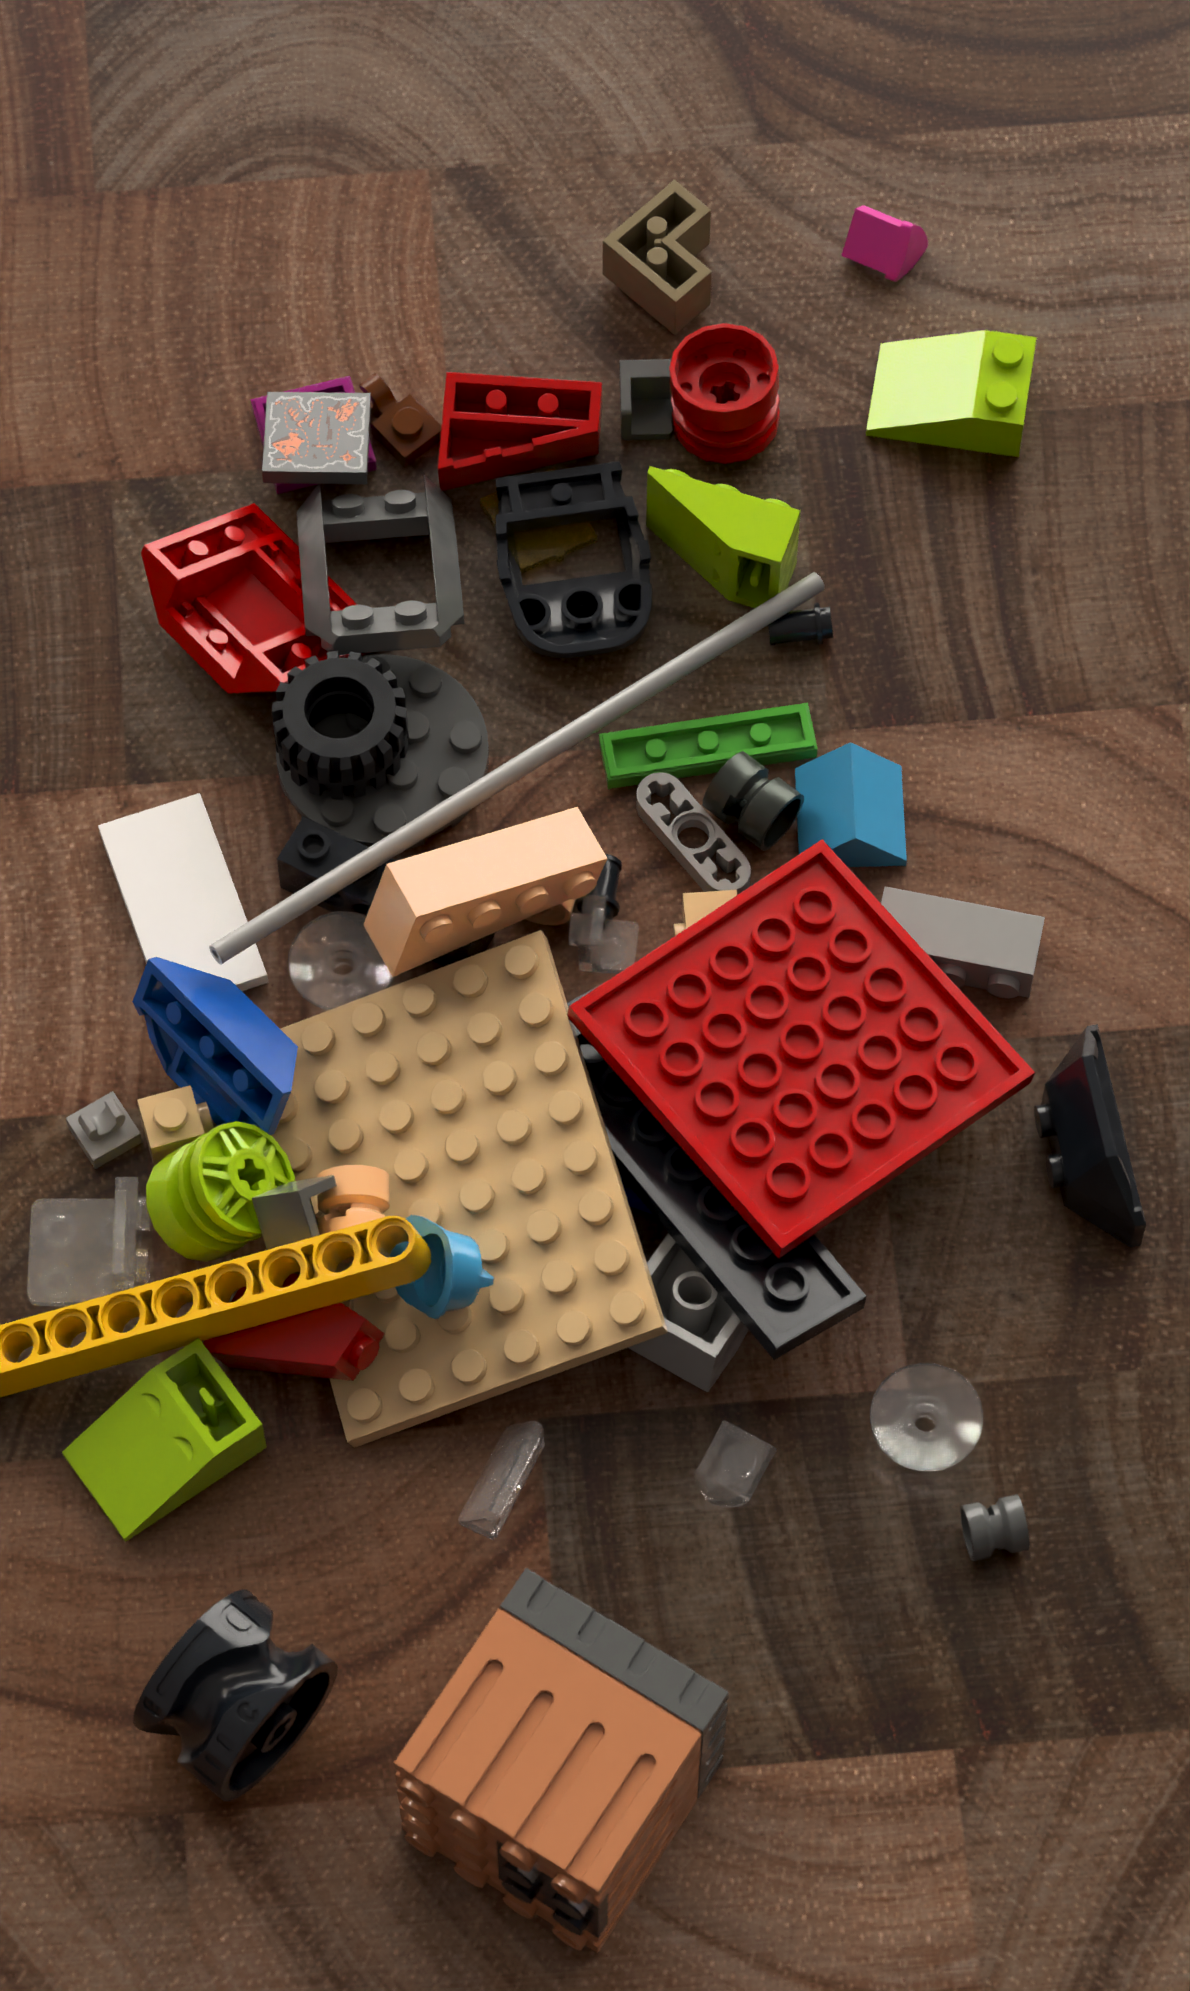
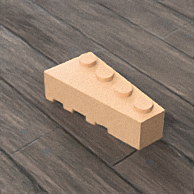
[363,807,607,977]

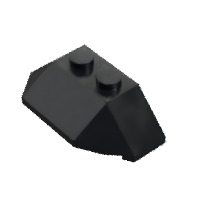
[1034,1024,1146,1247]

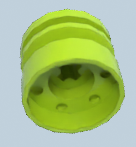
[146,1121,295,1262]

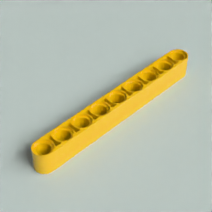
[0,1215,431,1397]

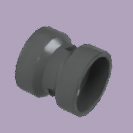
[960,1494,1030,1561]

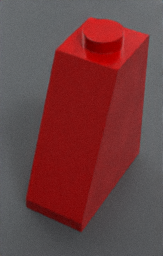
[203,1273,385,1381]

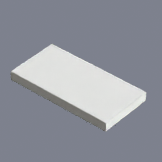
[98,793,268,991]

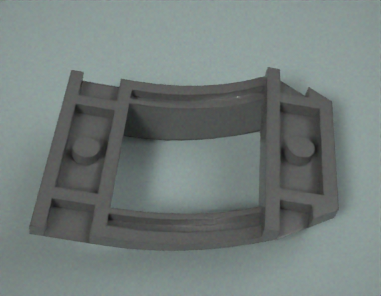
[297,474,464,655]

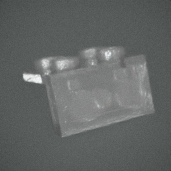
[27,1177,152,1306]

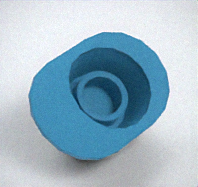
[390,1215,494,1319]

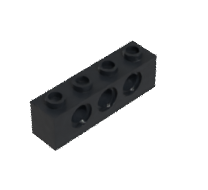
[277,816,495,966]

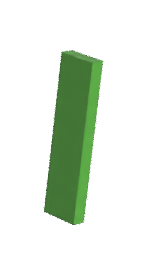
[599,703,818,789]

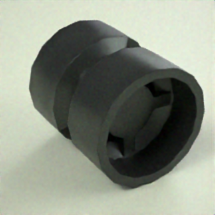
[702,751,804,851]

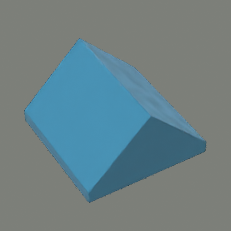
[795,742,907,867]

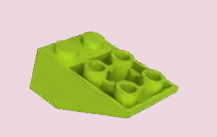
[646,466,801,608]
[62,1338,267,1542]

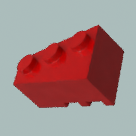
[438,372,603,491]

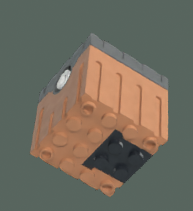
[394,1568,729,1953]

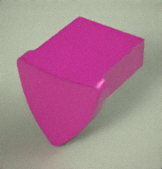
[841,205,928,282]

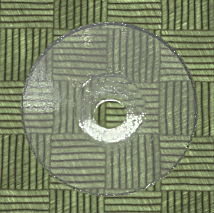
[288,911,395,1010]
[870,1363,983,1472]

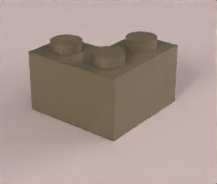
[603,180,712,335]

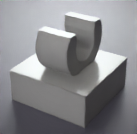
[66,1091,142,1169]

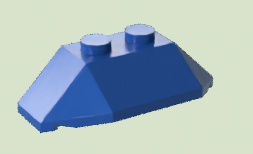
[133,957,298,1135]

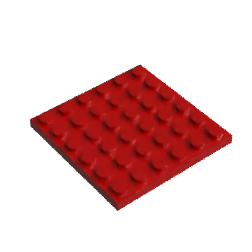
[567,839,1035,1258]

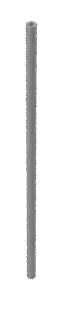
[209,572,825,964]

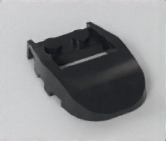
[496,461,652,658]

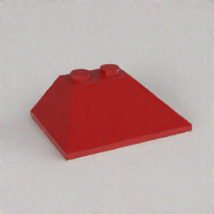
[141,503,370,693]

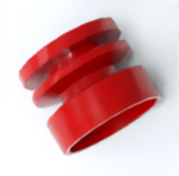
[669,323,780,464]

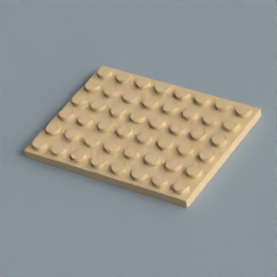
[271,930,668,1448]

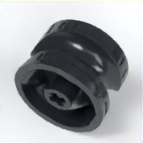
[133,1589,338,1801]

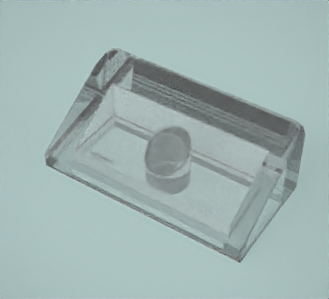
[458,1421,544,1540]

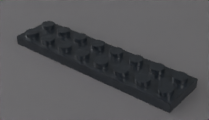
[567,984,867,1360]

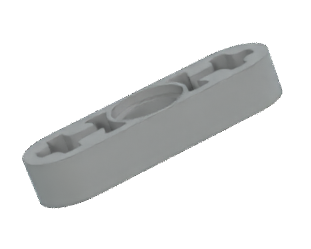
[636,772,751,895]

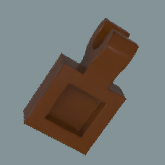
[359,373,442,467]

